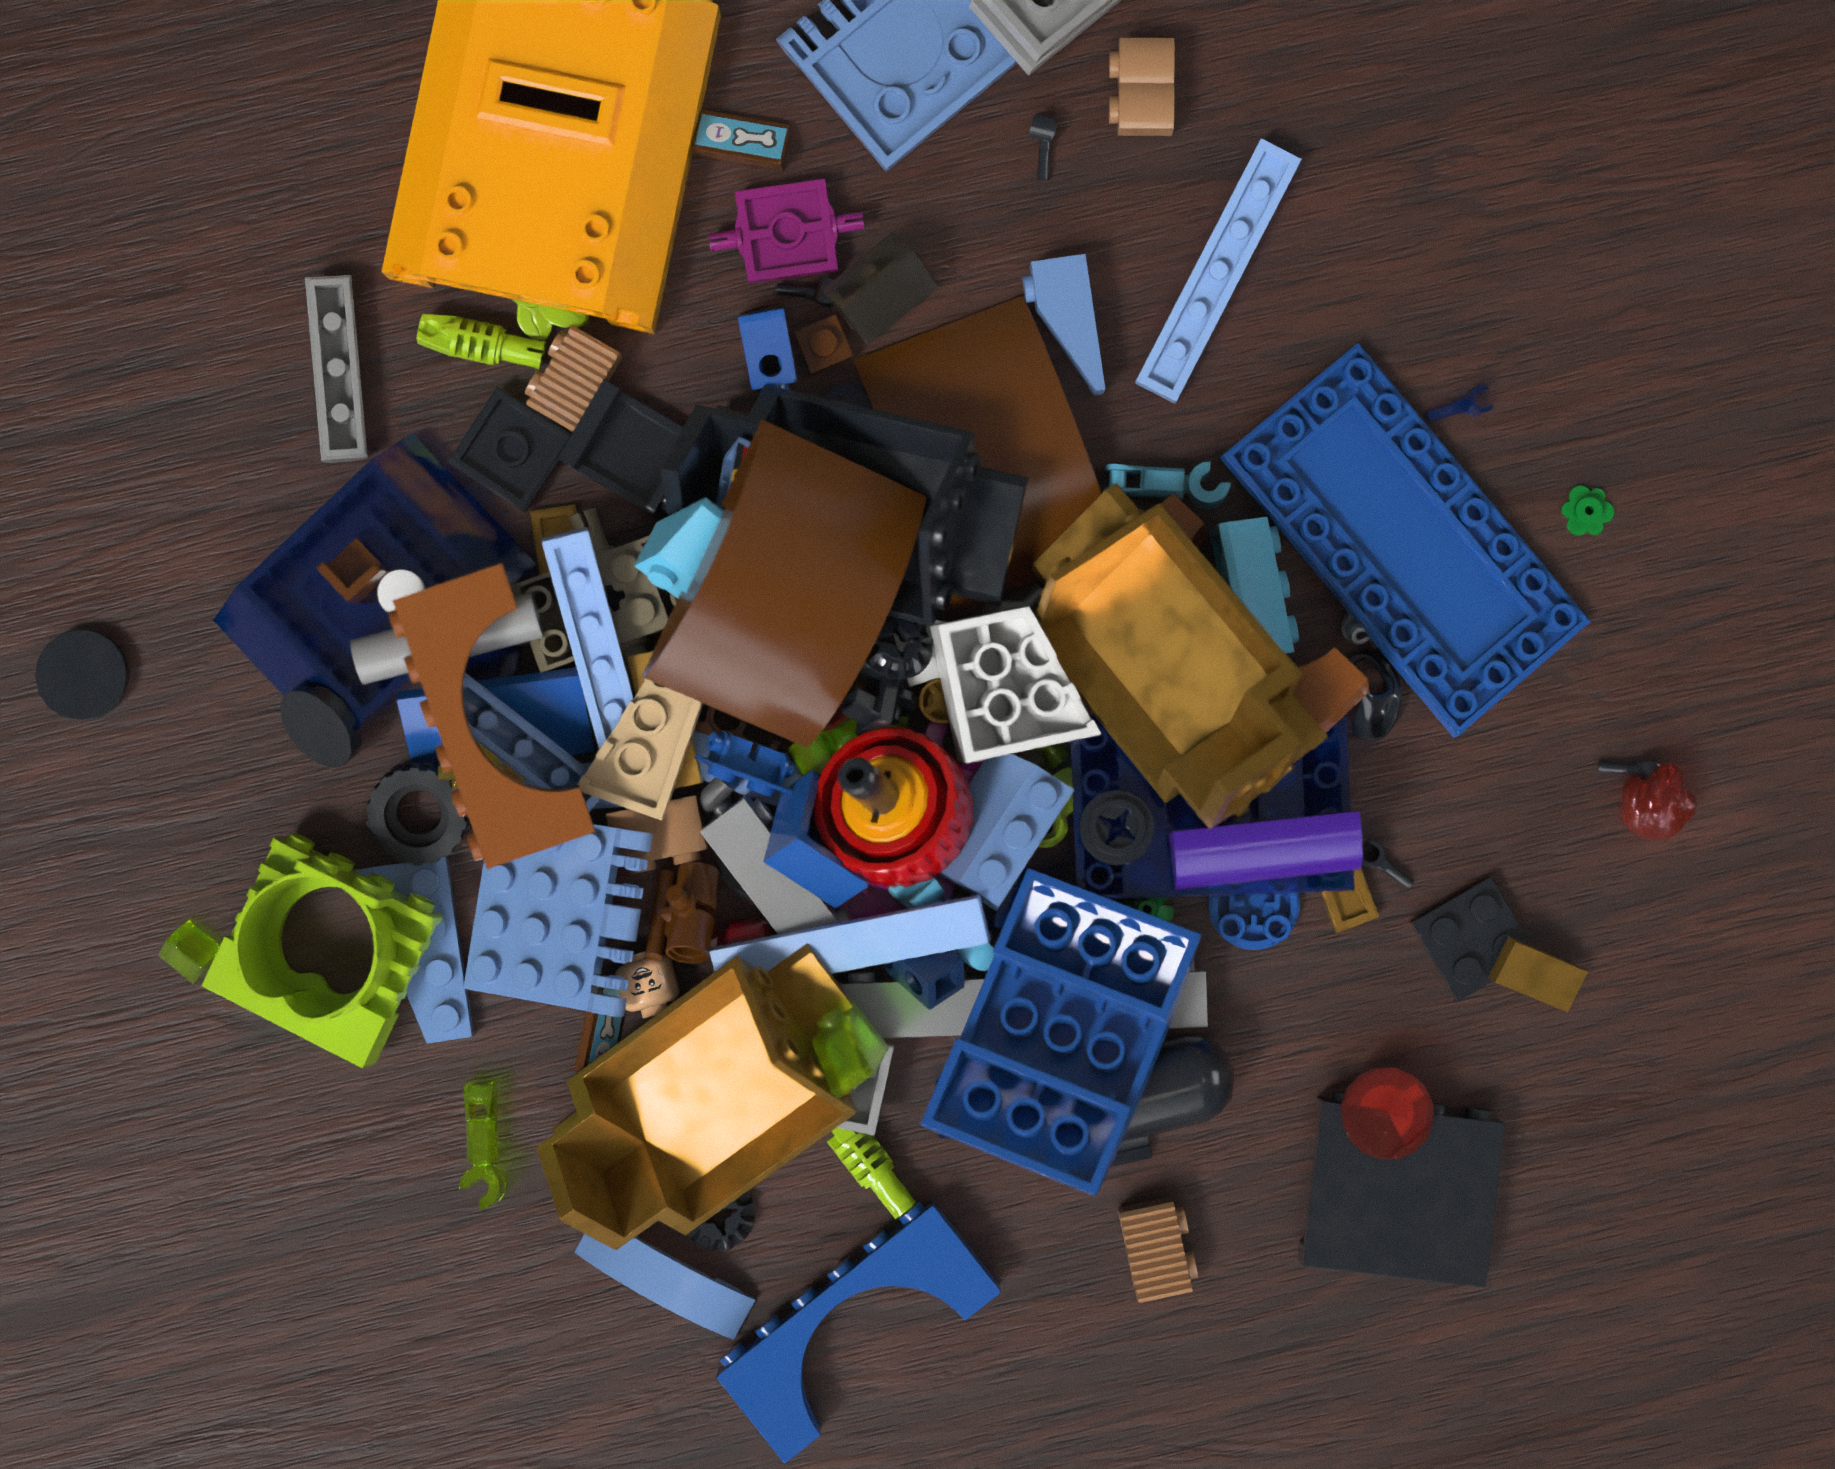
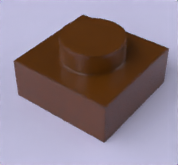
[794,314,854,376]

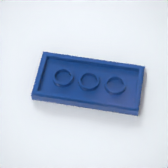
[396,667,595,771]

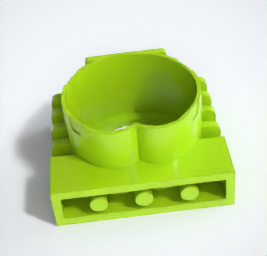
[202,832,443,1068]

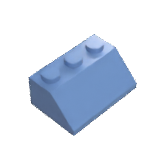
[938,754,1074,911]

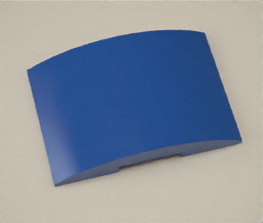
[920,868,1201,1197]

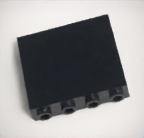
[1297,1091,1505,1288]

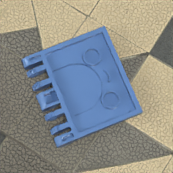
[776,0,1018,172]
[463,824,653,1017]

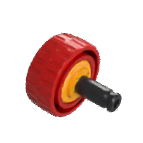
[813,727,974,888]

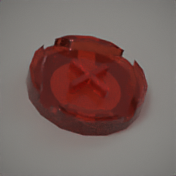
[1341,1067,1434,1160]

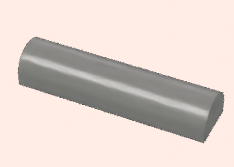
[305,275,368,463]
[350,592,545,684]

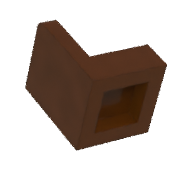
[316,538,389,605]

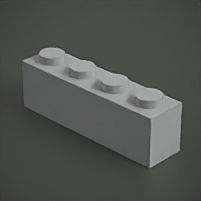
[700,794,853,934]

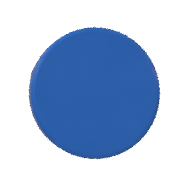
[1208,877,1300,950]

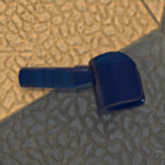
[1427,386,1494,422]

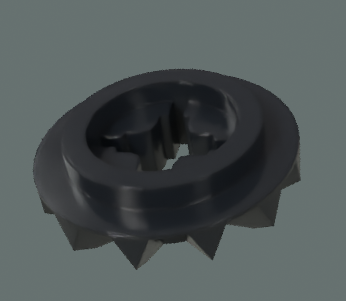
[865,616,933,679]
[1079,790,1154,865]
[688,1192,755,1251]

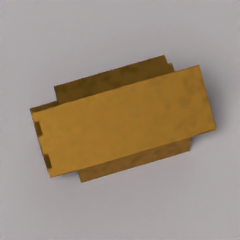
[1031,483,1328,829]
[536,943,886,1251]

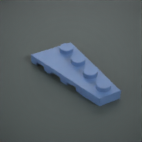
[355,856,474,1044]

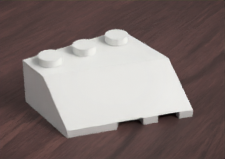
[930,606,1101,763]

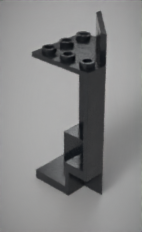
[660,385,1029,627]

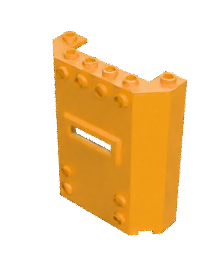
[381,0,721,334]

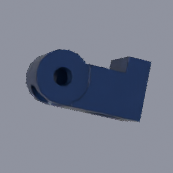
[884,950,965,1010]

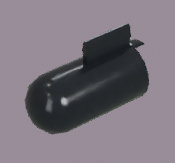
[1110,1033,1234,1168]

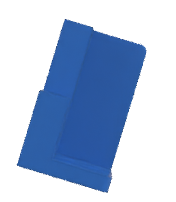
[763,770,869,908]

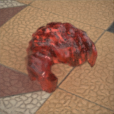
[1619,764,1697,841]

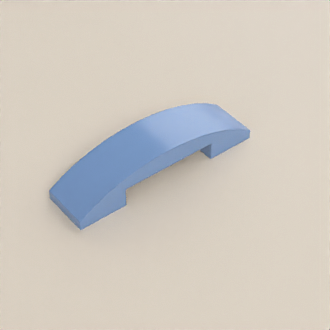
[574,1234,756,1340]

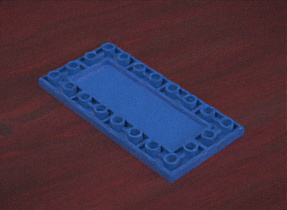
[1220,343,1591,738]

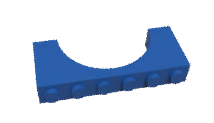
[716,1200,1001,1464]

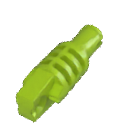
[416,314,546,370]
[827,1128,916,1219]

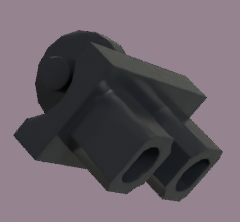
[840,649,917,736]

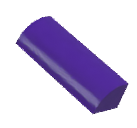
[1169,811,1363,890]

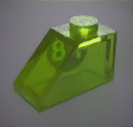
[811,1004,889,1100]

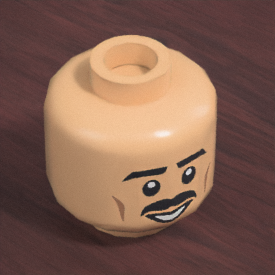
[615,952,680,1019]

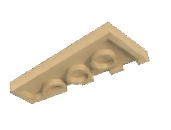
[577,678,703,820]

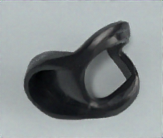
[1347,650,1401,741]

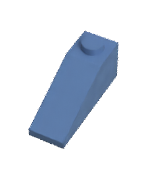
[1022,254,1106,396]

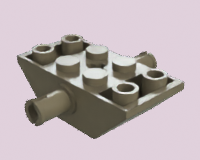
[511,508,678,690]

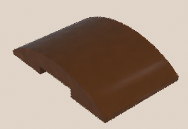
[853,296,1101,615]
[642,419,926,748]

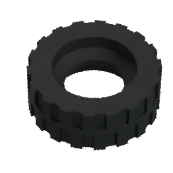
[366,759,471,865]

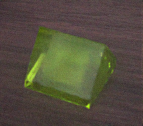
[158,920,220,984]

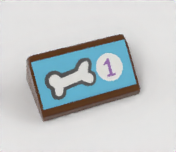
[692,110,791,171]
[574,987,626,1074]

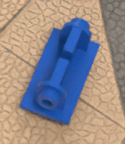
[695,730,795,797]

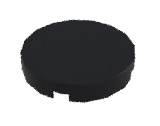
[35,629,130,721]
[280,683,362,767]

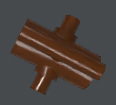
[645,862,721,964]

